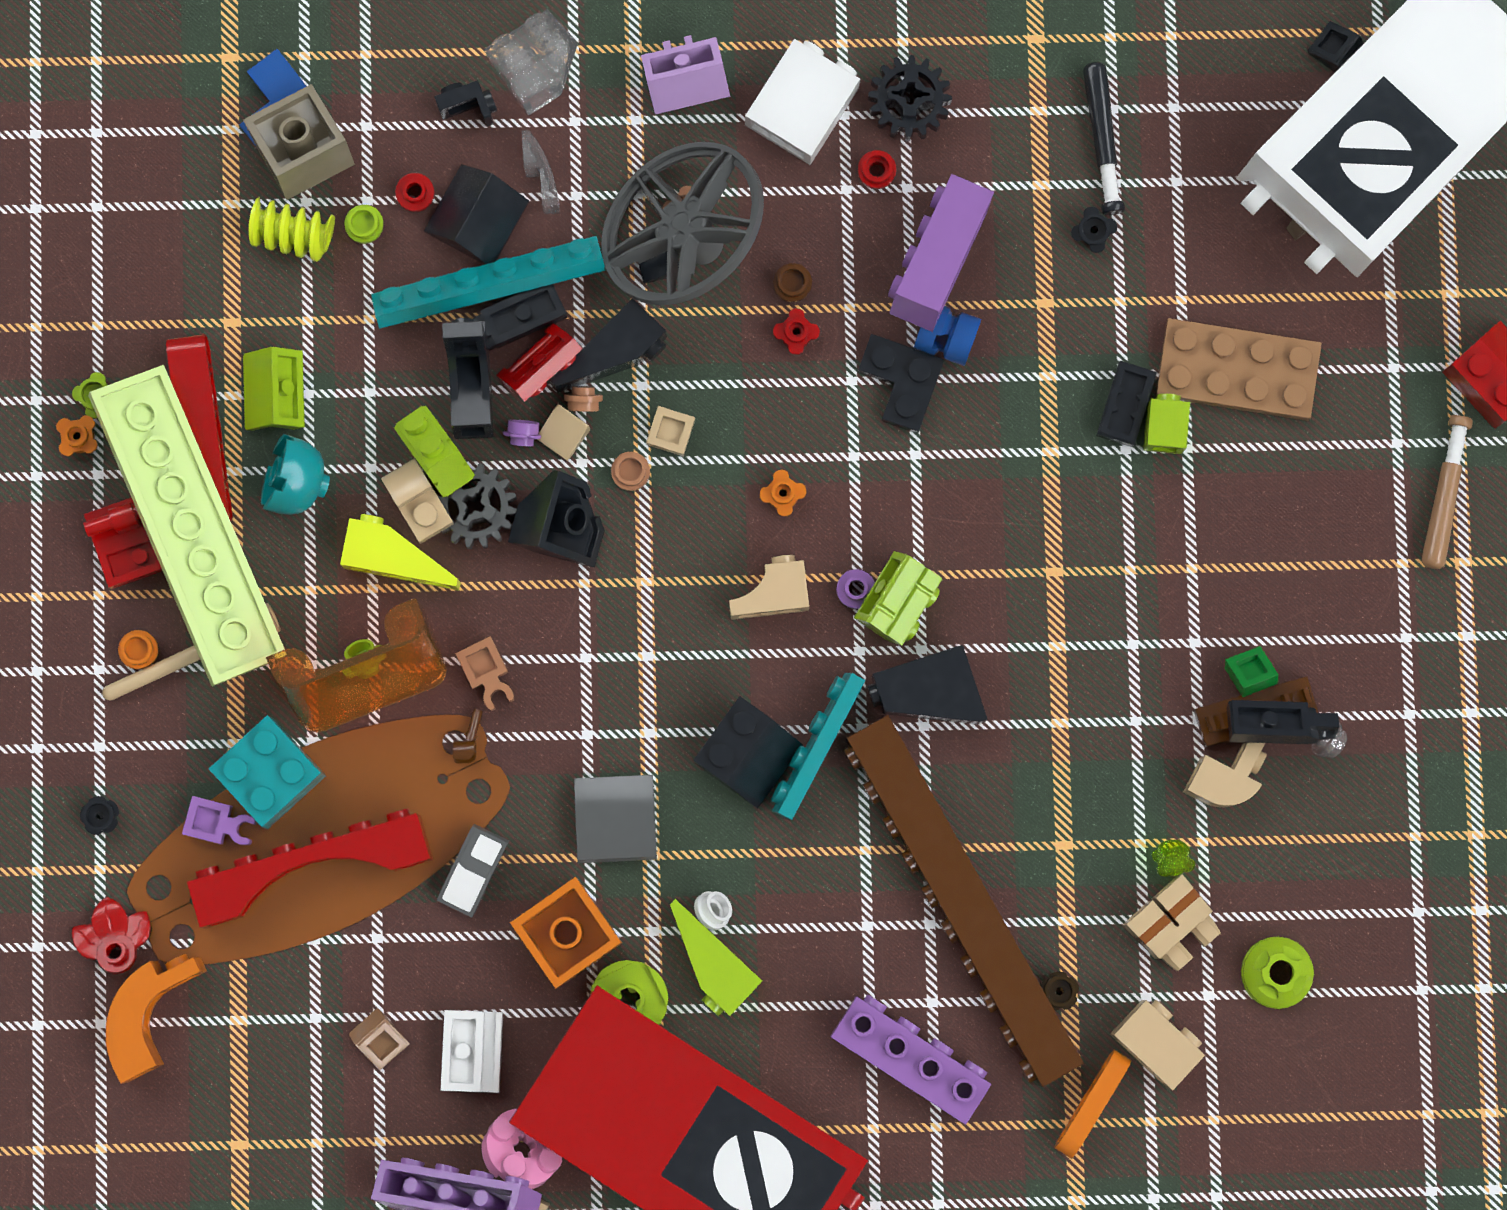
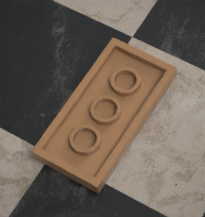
[1155,318,1322,421]

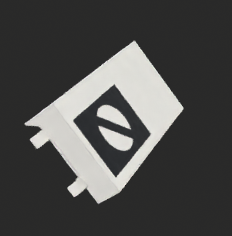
[1236,0,1507,278]

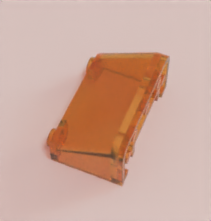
[266,598,447,733]

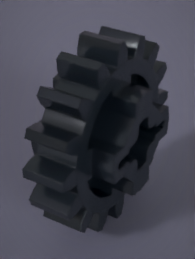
[868,55,952,141]

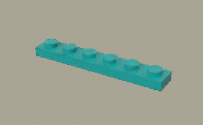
[371,236,605,329]

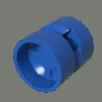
[913,306,982,366]

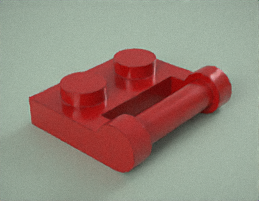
[496,323,583,402]

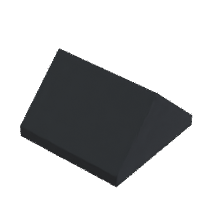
[424,164,529,265]

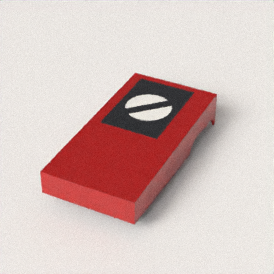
[509,985,868,1210]

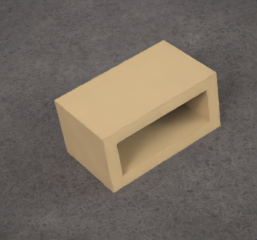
[1110,1000,1205,1090]

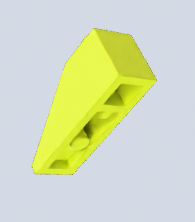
[340,514,461,591]

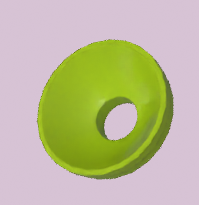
[1241,936,1314,1009]

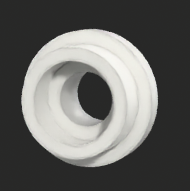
[694,891,732,930]

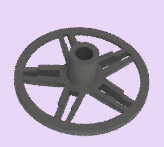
[601,142,764,305]

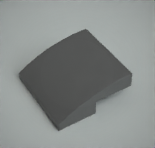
[574,775,657,863]

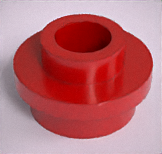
[858,150,896,189]
[395,173,435,212]

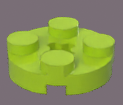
[590,960,669,1025]

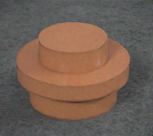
[564,386,603,412]
[611,452,650,491]

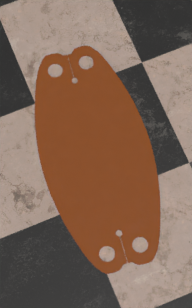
[127,715,510,964]

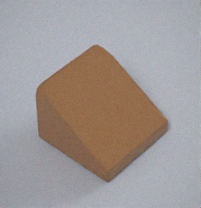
[349,1008,410,1070]

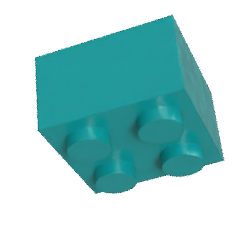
[209,715,326,829]

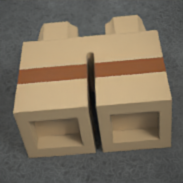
[1122,874,1221,971]

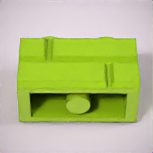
[394,406,475,497]
[854,551,942,646]

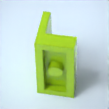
[243,347,305,431]

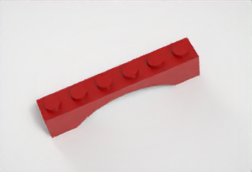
[187,808,433,928]

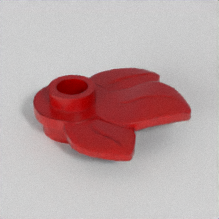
[72,897,151,974]

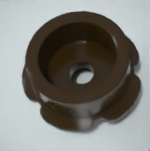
[1041,971,1079,1011]

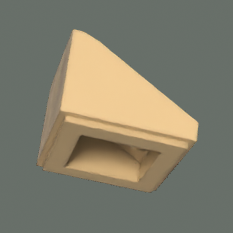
[537,404,590,461]

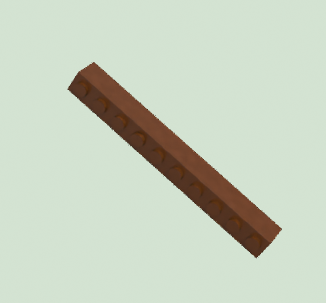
[843,715,1084,1087]

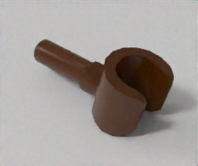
[453,709,483,763]

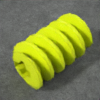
[248,197,335,262]

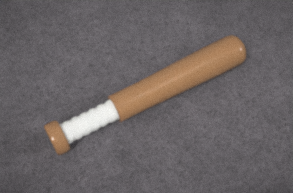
[1422,415,1473,569]

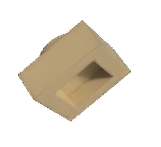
[646,406,695,457]

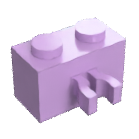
[641,35,730,114]

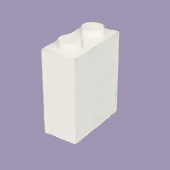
[745,39,860,165]

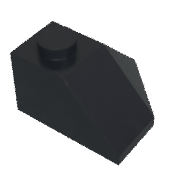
[508,470,605,568]

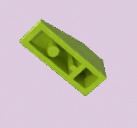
[670,899,762,1016]

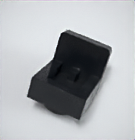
[434,80,497,127]

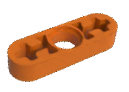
[1054,1049,1131,1159]

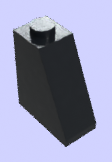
[867,645,988,725]

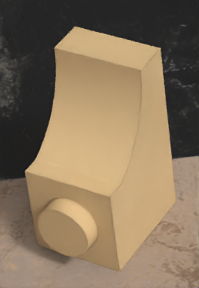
[729,555,809,620]

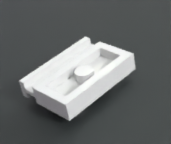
[441,1010,503,1093]

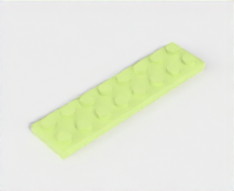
[88,365,287,687]

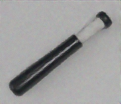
[1083,62,1125,215]

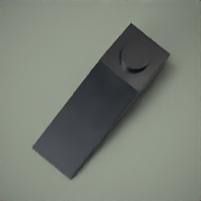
[550,298,667,393]

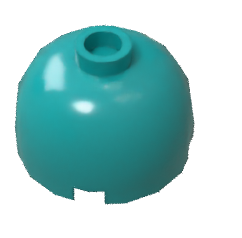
[261,434,330,515]

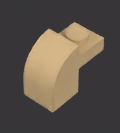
[381,458,454,544]
[1183,743,1267,807]

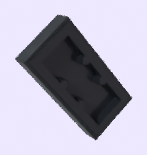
[1096,361,1157,447]

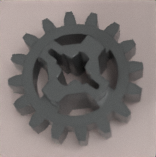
[438,463,517,549]

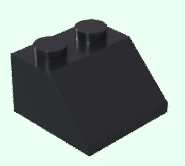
[693,696,803,809]

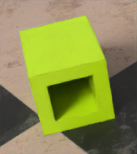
[1143,394,1190,454]

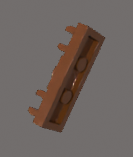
[1193,676,1319,747]

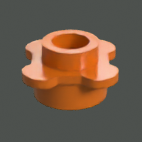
[56,415,98,457]
[760,470,806,516]

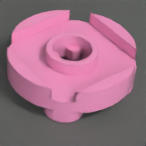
[481,1109,562,1189]

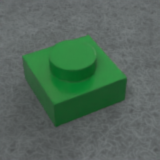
[1224,646,1279,697]

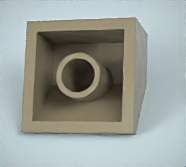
[243,84,355,200]

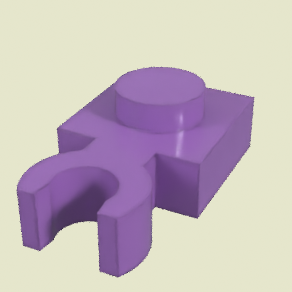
[182,796,257,845]

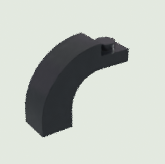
[442,318,494,439]

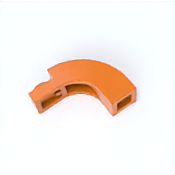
[106,954,207,1084]

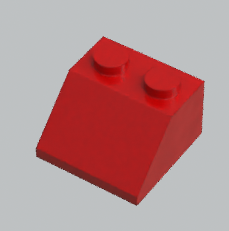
[1442,321,1507,429]

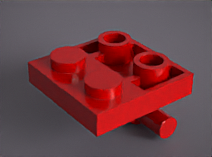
[83,497,163,589]

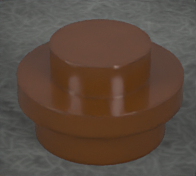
[773,263,812,302]

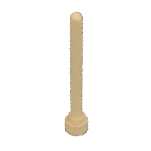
[102,603,281,701]

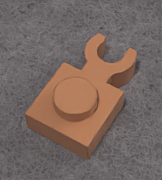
[455,636,514,711]

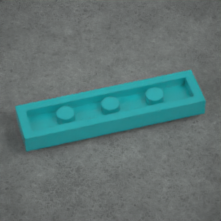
[771,673,866,820]

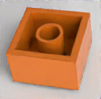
[510,877,623,989]

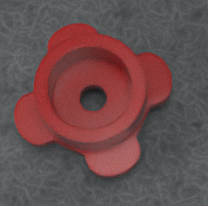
[773,308,820,355]

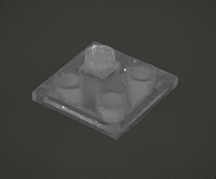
[483,9,578,115]

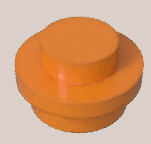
[118,630,158,670]

